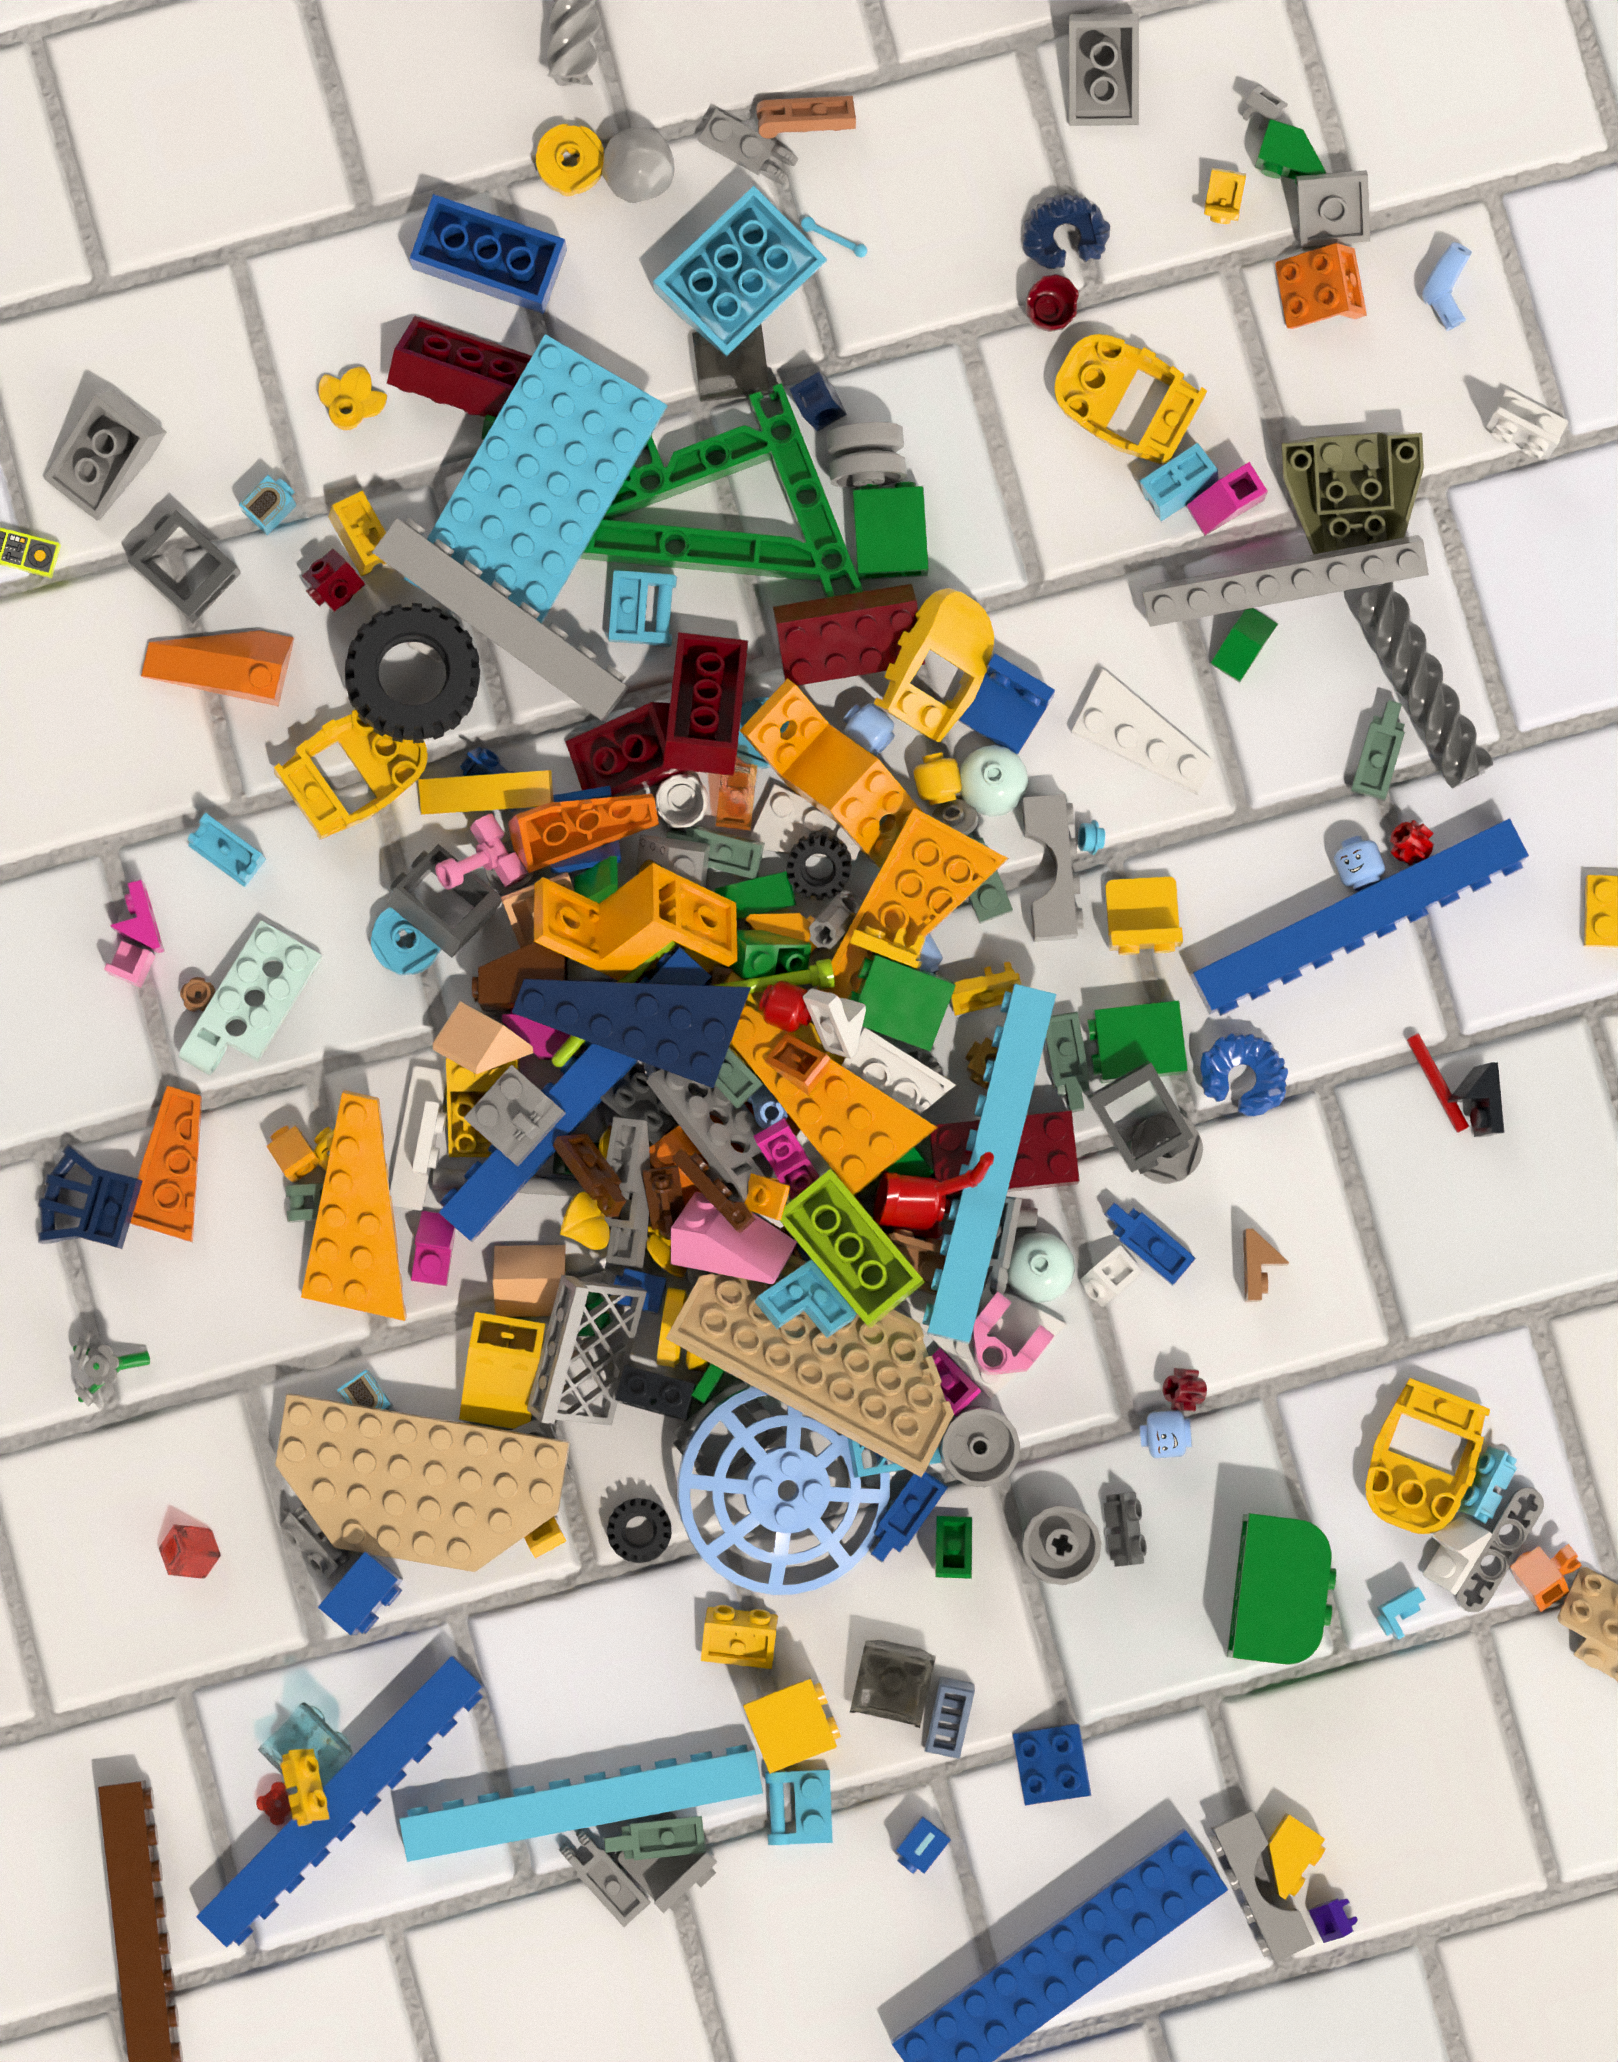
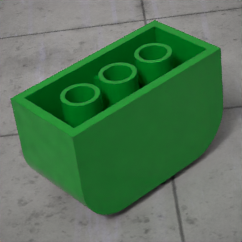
[1227,1513,1336,1665]

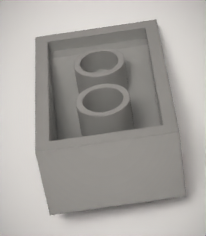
[1069,13,1139,126]
[44,390,167,521]

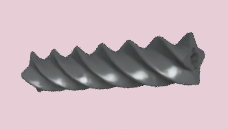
[1353,582,1493,789]

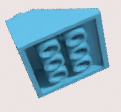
[653,186,827,357]

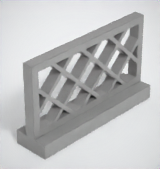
[527,1275,647,1425]

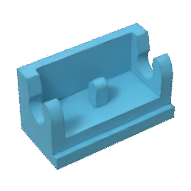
[1140,443,1219,521]
[188,813,266,887]

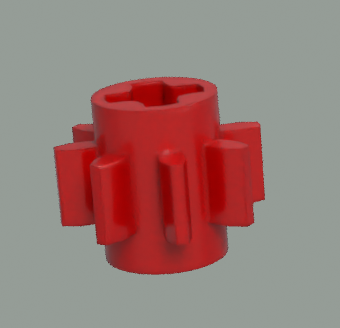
[1390,820,1434,866]

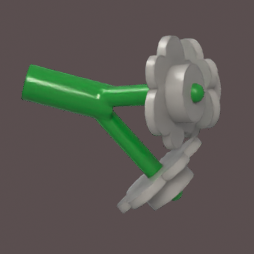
[73,1331,150,1409]

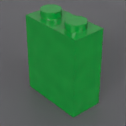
[853,482,929,580]
[848,952,956,1051]
[1087,1000,1188,1084]

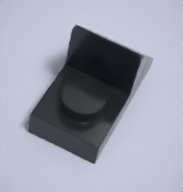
[1448,1062,1504,1137]

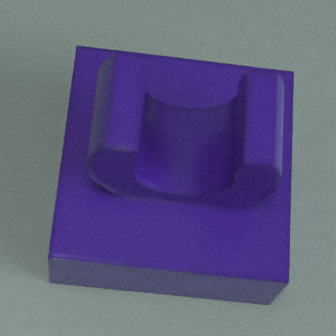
[1308,1898,1358,1943]

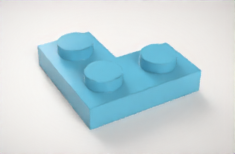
[755,1259,857,1338]

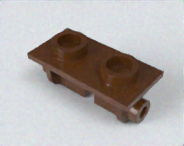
[642,1165,685,1240]

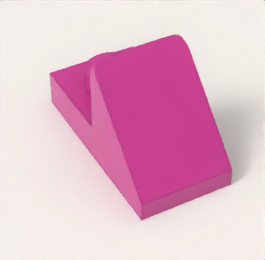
[110,880,165,953]
[411,1211,456,1286]
[932,1348,981,1416]

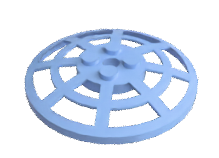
[677,1385,890,1595]

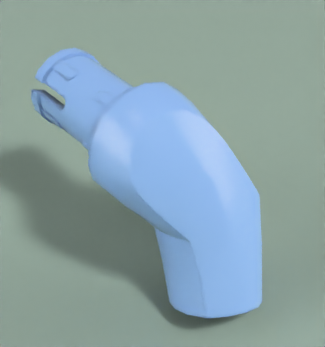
[1422,242,1472,331]
[747,1084,788,1129]

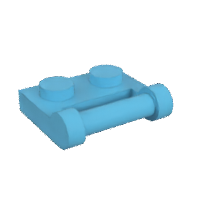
[608,570,677,647]
[765,1769,833,1845]

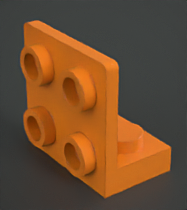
[1275,243,1367,329]

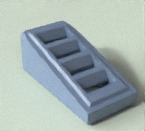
[924,1677,975,1759]

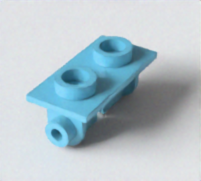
[1458,1446,1517,1524]

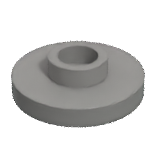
[931,799,978,836]

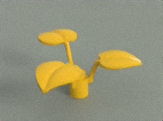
[560,1125,687,1278]

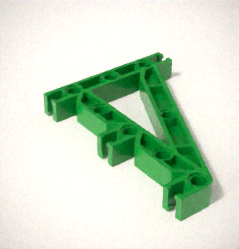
[580,383,864,598]

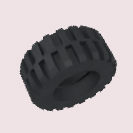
[345,603,480,744]

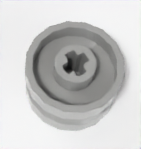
[827,422,907,488]
[939,1406,1020,1488]
[1020,1506,1102,1585]

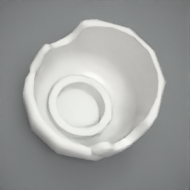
[655,774,709,828]

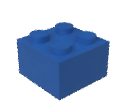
[318,1552,403,1636]

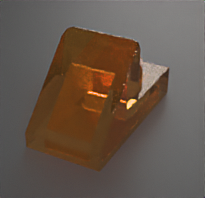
[716,762,758,830]

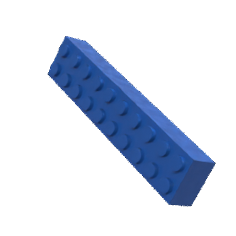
[891,1828,1229,2062]

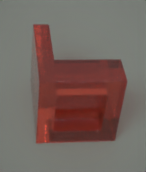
[159,1524,221,1579]

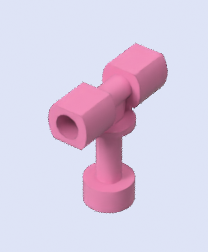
[435,813,528,890]

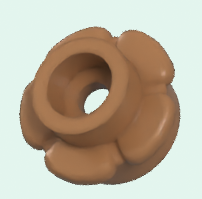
[180,977,216,1012]

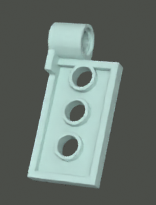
[179,920,322,1075]

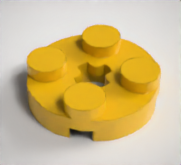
[536,124,604,197]

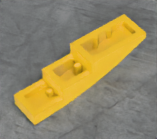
[418,770,554,815]

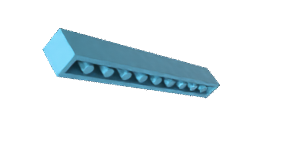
[922,984,1056,1344]
[399,1744,763,1862]

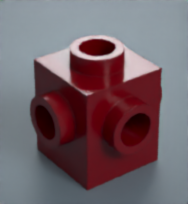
[302,548,366,612]

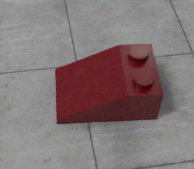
[565,702,688,797]

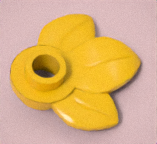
[318,366,387,430]

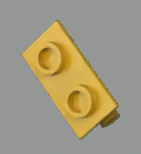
[280,1749,330,1827]

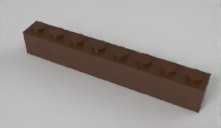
[98,1780,183,2062]

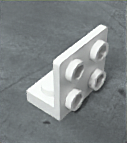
[1486,389,1569,460]

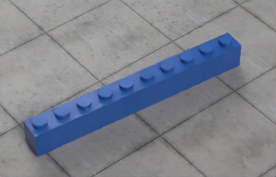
[1191,818,1529,1016]
[439,948,712,1242]
[196,1656,484,1948]

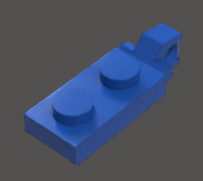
[1104,1203,1196,1286]
[870,1471,948,1562]

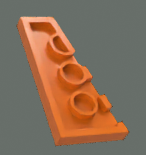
[130,1086,202,1243]

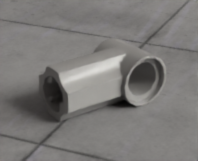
[809,890,863,949]

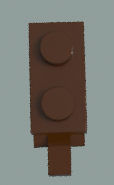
[552,1134,627,1217]
[672,1149,756,1233]

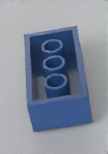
[409,194,567,314]

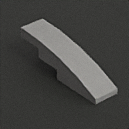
[605,1117,650,1268]

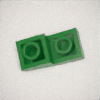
[715,871,797,919]

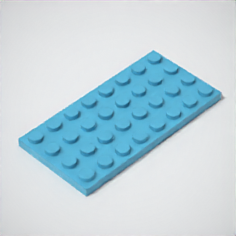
[404,334,668,624]

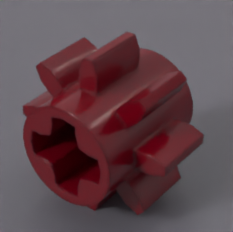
[1163,1368,1207,1412]

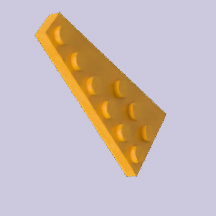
[816,808,1009,999]
[731,1005,938,1195]
[301,1090,407,1321]

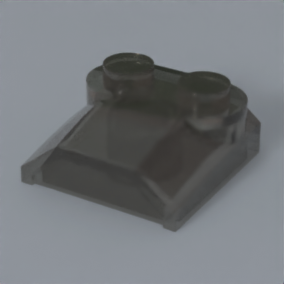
[692,324,770,402]
[850,1640,936,1728]

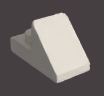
[803,988,866,1059]
[1423,1516,1493,1595]

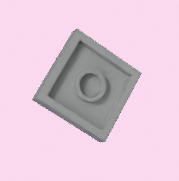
[1297,170,1370,247]
[464,1065,566,1166]

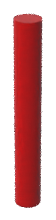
[1407,1033,1470,1133]

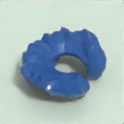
[1200,1033,1288,1116]

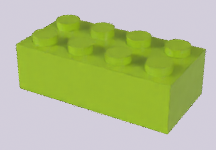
[780,1168,925,1329]

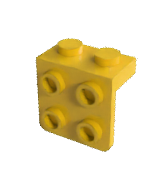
[1105,876,1183,955]

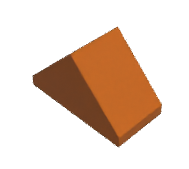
[764,1033,831,1096]

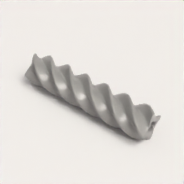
[547,0,600,86]

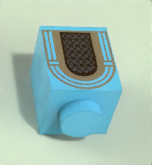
[239,475,297,536]
[337,1369,393,1410]

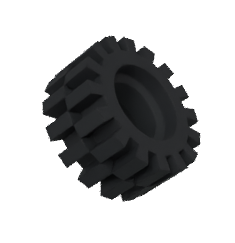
[786,832,852,900]
[607,1498,672,1563]

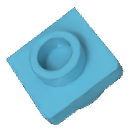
[1376,1586,1426,1640]

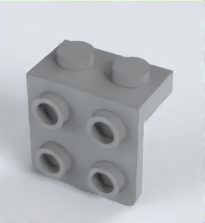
[618,1811,717,1914]

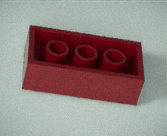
[773,584,925,686]
[663,632,748,776]
[929,1111,1080,1198]

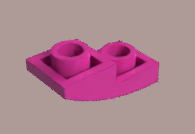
[753,1118,820,1199]

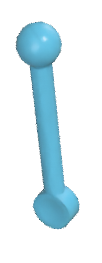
[801,217,868,258]

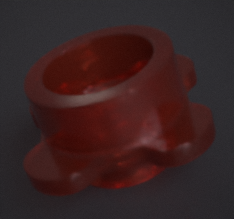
[256,1782,291,1825]

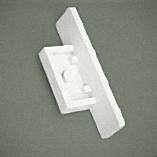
[390,1066,447,1211]

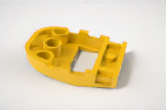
[1054,334,1207,465]
[874,588,994,743]
[274,709,428,840]
[1365,1378,1490,1534]

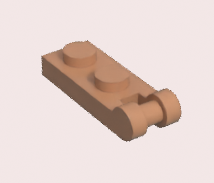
[756,96,856,139]

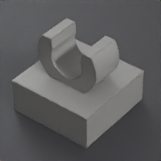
[1243,85,1288,131]

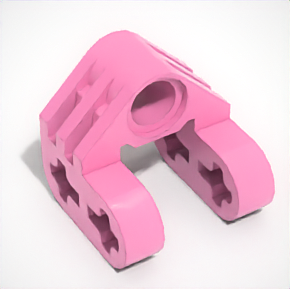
[971,1291,1055,1375]

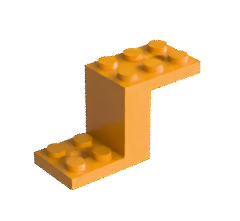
[739,679,923,868]
[534,863,737,981]

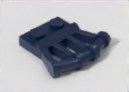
[37,1144,143,1249]

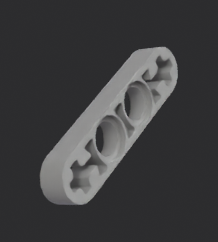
[1456,1488,1544,1612]

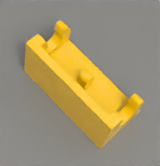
[328,490,387,577]

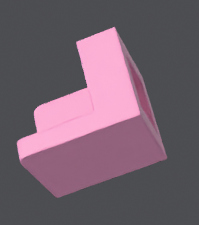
[104,940,155,988]

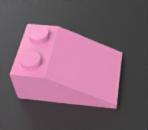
[671,1191,797,1284]

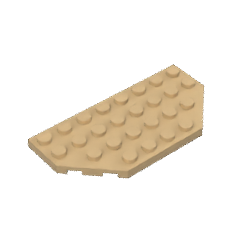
[666,1255,954,1477]
[275,1393,570,1572]

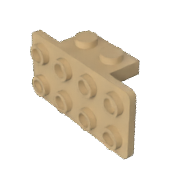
[1557,1567,1618,1682]

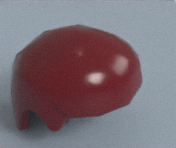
[1025,274,1079,332]

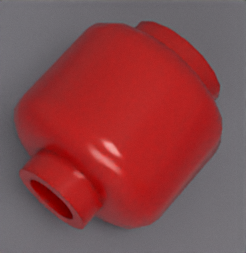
[759,981,812,1033]

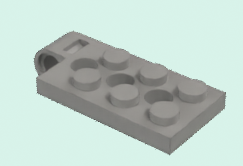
[646,1069,764,1202]

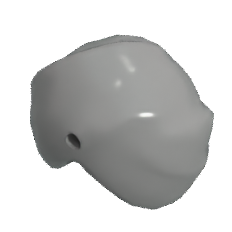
[602,128,674,203]

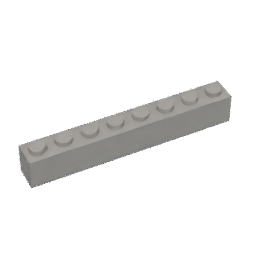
[372,518,629,722]
[1141,535,1429,627]

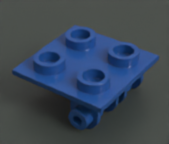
[1013,1724,1092,1806]

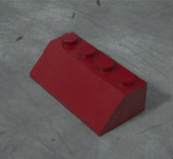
[386,316,532,417]

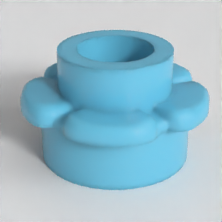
[1078,820,1105,855]

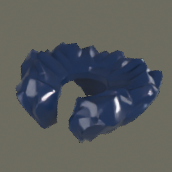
[1022,193,1110,269]

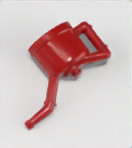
[873,1152,994,1239]

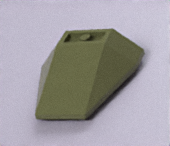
[1281,432,1424,554]

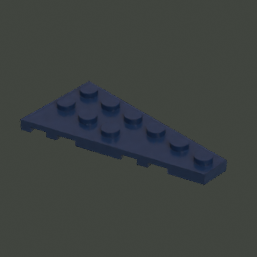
[512,978,751,1088]

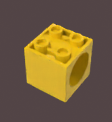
[743,1678,841,1774]

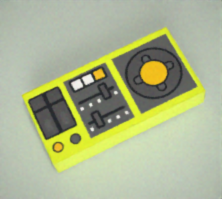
[0,528,61,579]

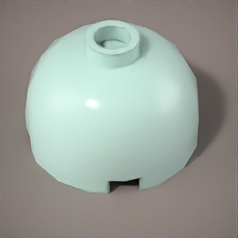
[959,745,1028,817]
[1007,1232,1075,1303]

